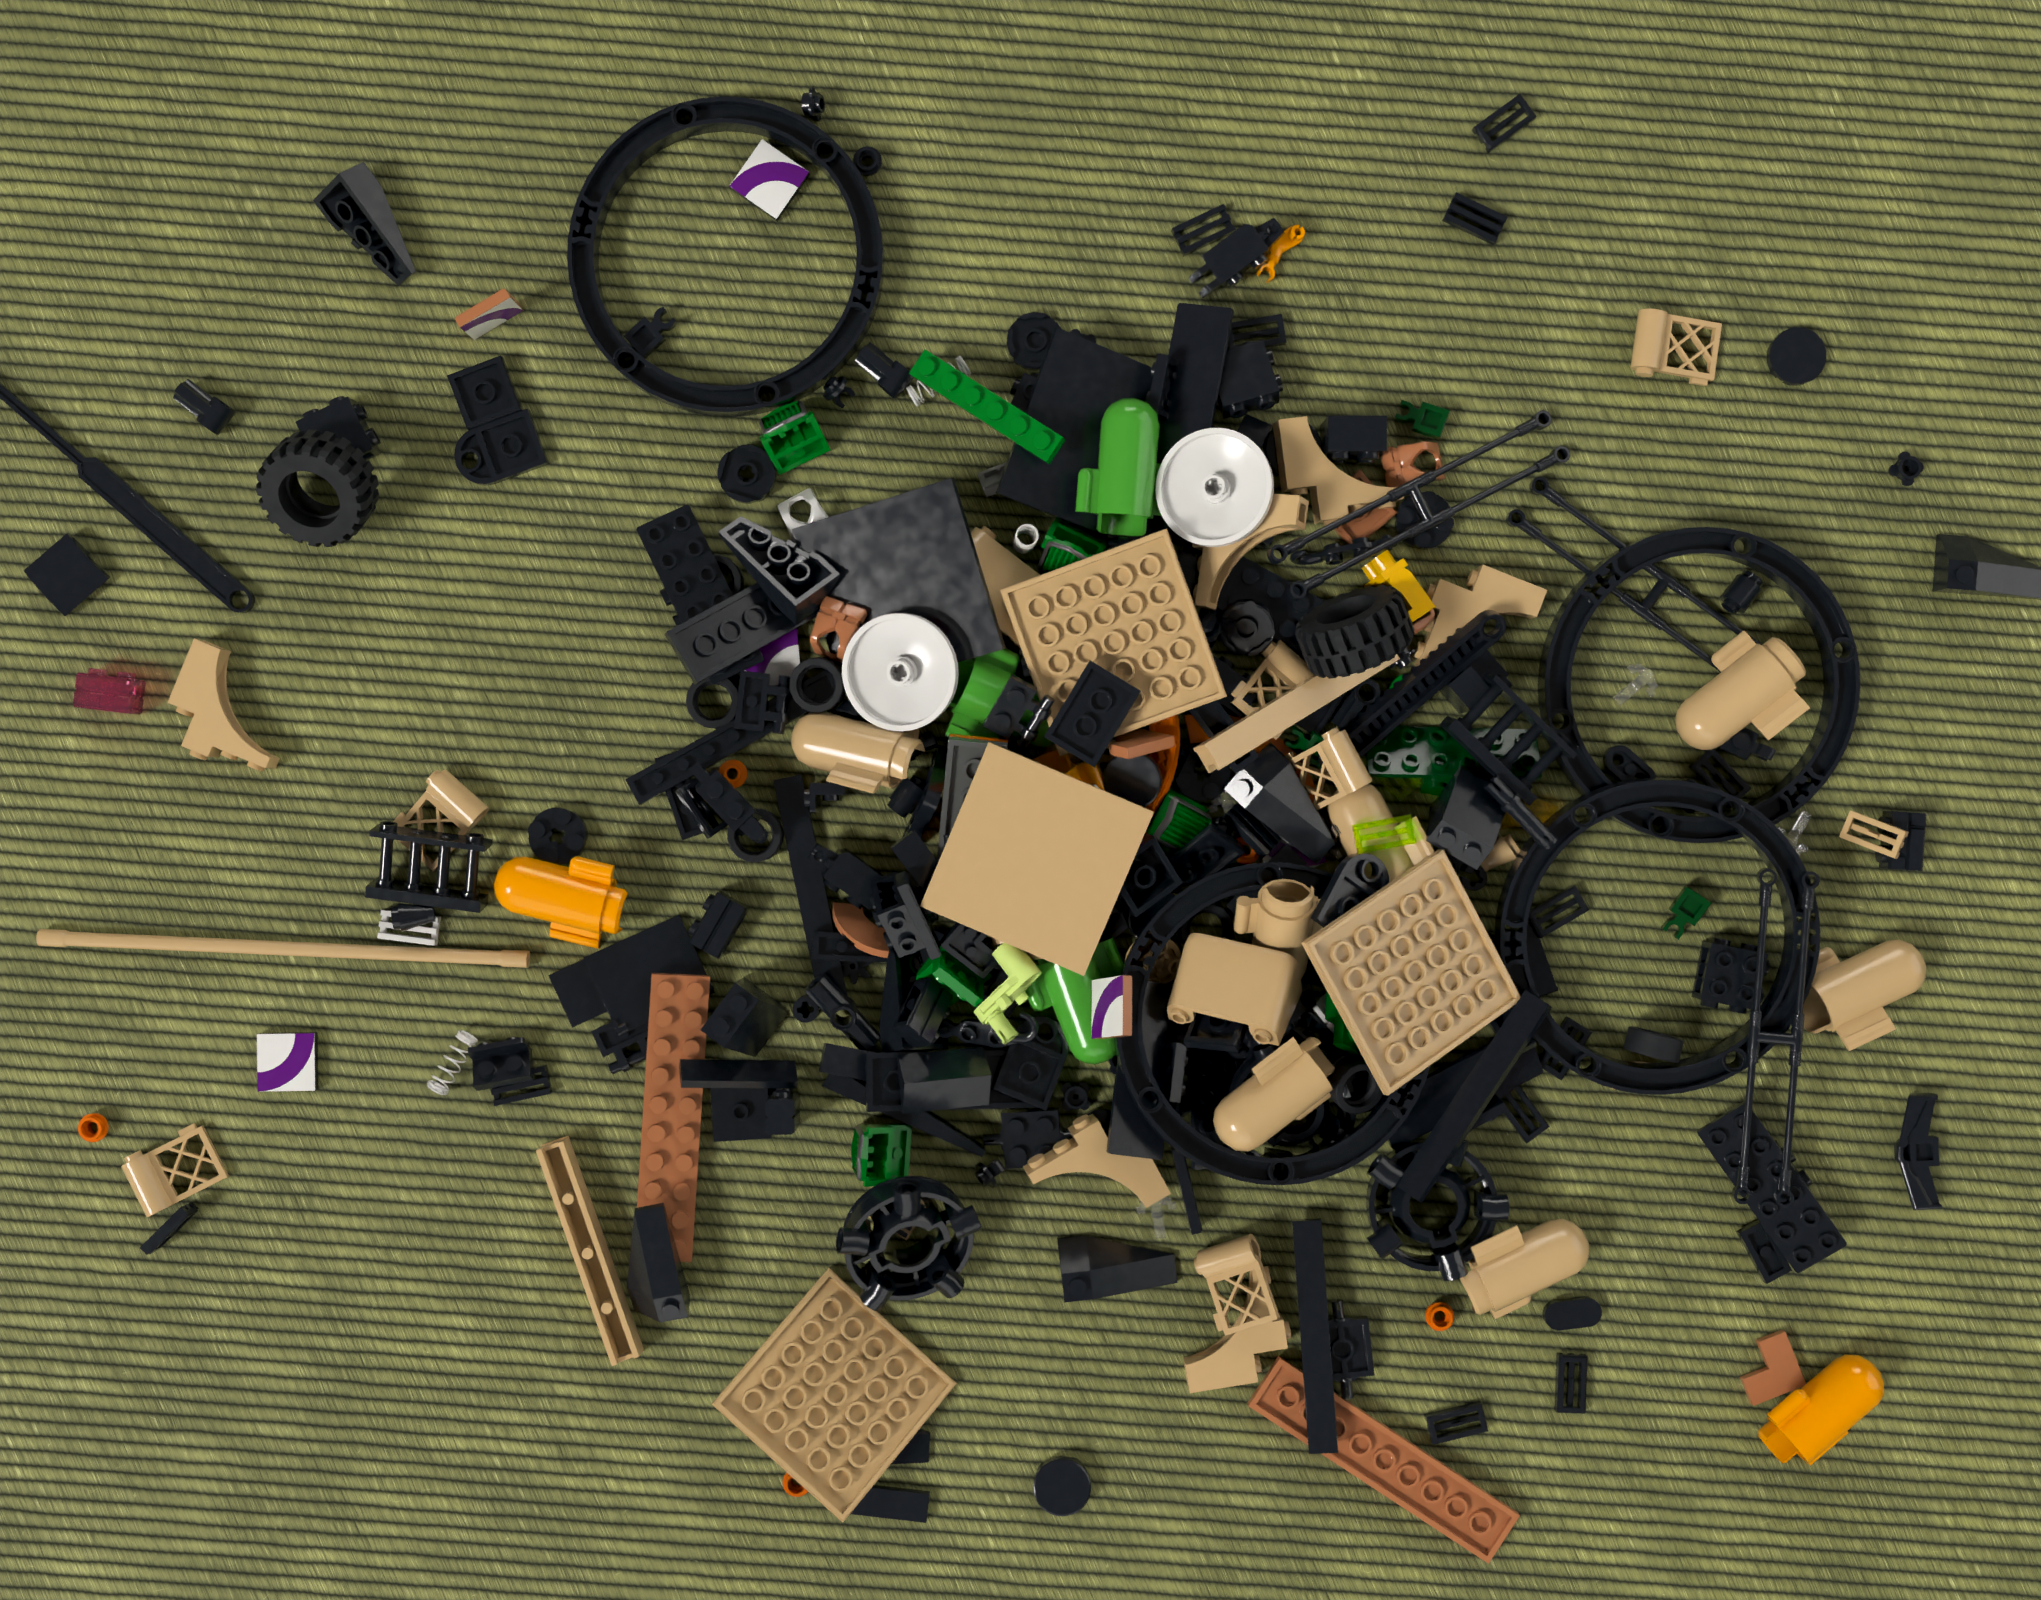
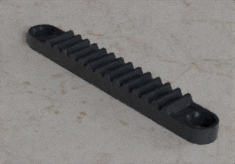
[1318,610,1506,773]

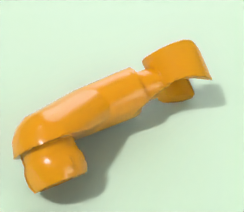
[1256,224,1305,283]

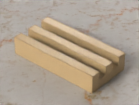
[1839,810,1909,859]

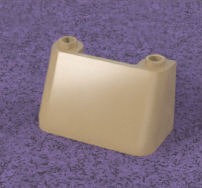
[971,526,1040,649]
[1167,933,1302,1046]

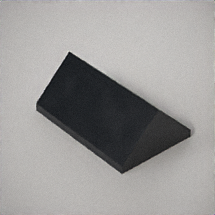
[897,1047,991,1114]

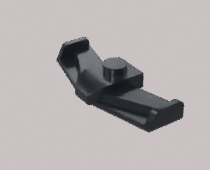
[1894,1093,1942,1210]

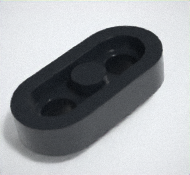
[1603,745,1656,782]

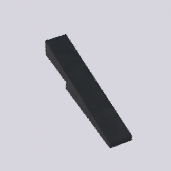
[821,1074,986,1157]

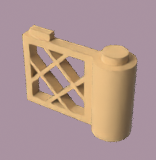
[1630,309,1722,386]
[1231,640,1314,740]
[1285,727,1373,810]
[393,769,489,871]
[121,1123,229,1217]
[1194,1234,1280,1336]

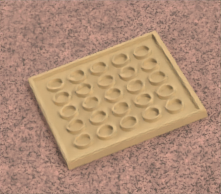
[1000,529,1227,756]
[1301,849,1521,1095]
[712,1268,957,1523]

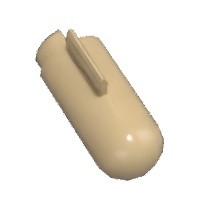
[1675,630,1810,750]
[791,712,925,794]
[1326,784,1435,883]
[1234,879,1323,979]
[1803,939,1926,1051]
[1213,1037,1335,1151]
[1460,1219,1589,1319]

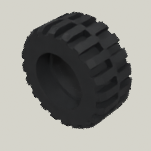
[256,429,379,547]
[1295,585,1414,679]

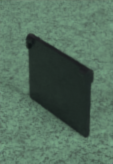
[583,915,715,1037]

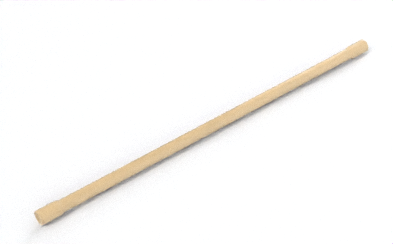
[36,929,530,968]

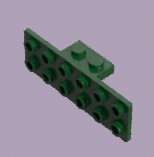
[1366,726,1542,796]

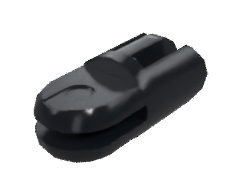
[1198,609,1221,650]

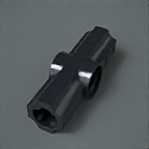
[805,973,881,1051]

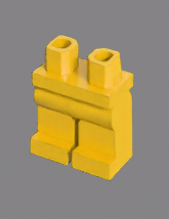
[1361,550,1435,622]

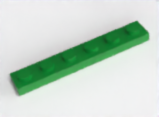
[909,349,1065,464]

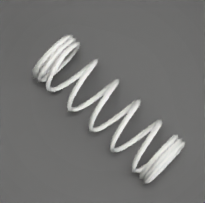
[906,356,971,407]
[1013,524,1039,554]
[427,1030,478,1095]

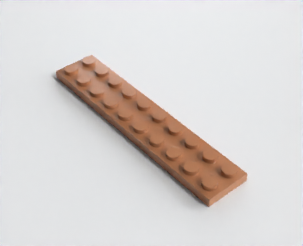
[637,973,710,1262]
[1247,1355,1520,1564]

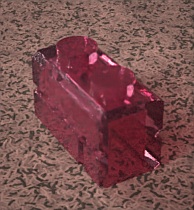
[73,668,146,715]

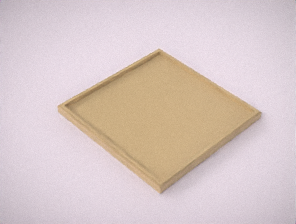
[920,742,1154,976]

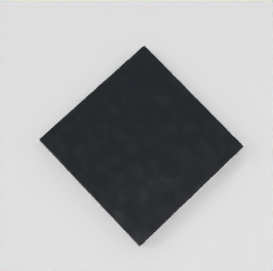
[996,327,1165,539]
[792,477,1006,696]

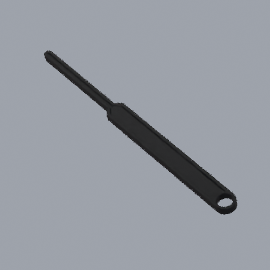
[0,382,255,613]

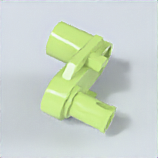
[974,942,1042,1045]

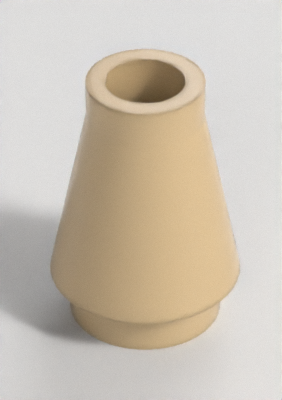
[1481,834,1521,872]

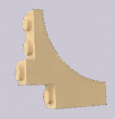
[1273,416,1404,526]
[1192,494,1309,611]
[1413,565,1547,666]
[167,638,280,772]
[1023,1114,1171,1208]
[1183,1262,1291,1393]

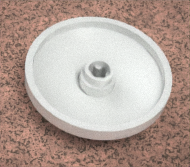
[1155,428,1274,547]
[842,613,959,731]

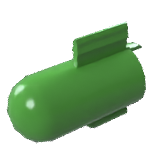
[1075,398,1162,536]
[945,648,1055,748]
[1025,938,1124,1065]

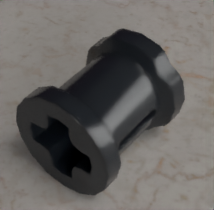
[793,994,821,1023]

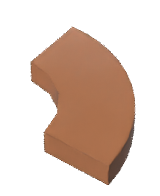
[832,902,889,958]

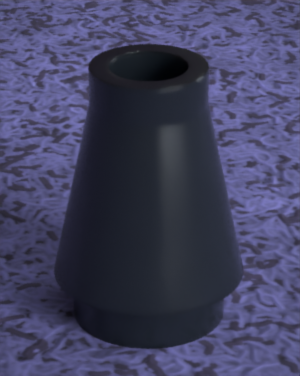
[391,903,436,932]

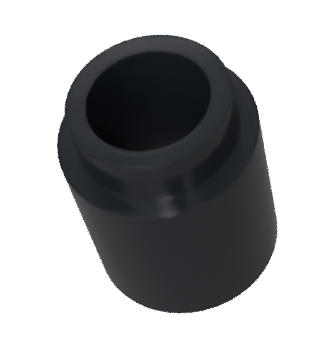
[1720,570,1763,614]
[887,774,925,818]

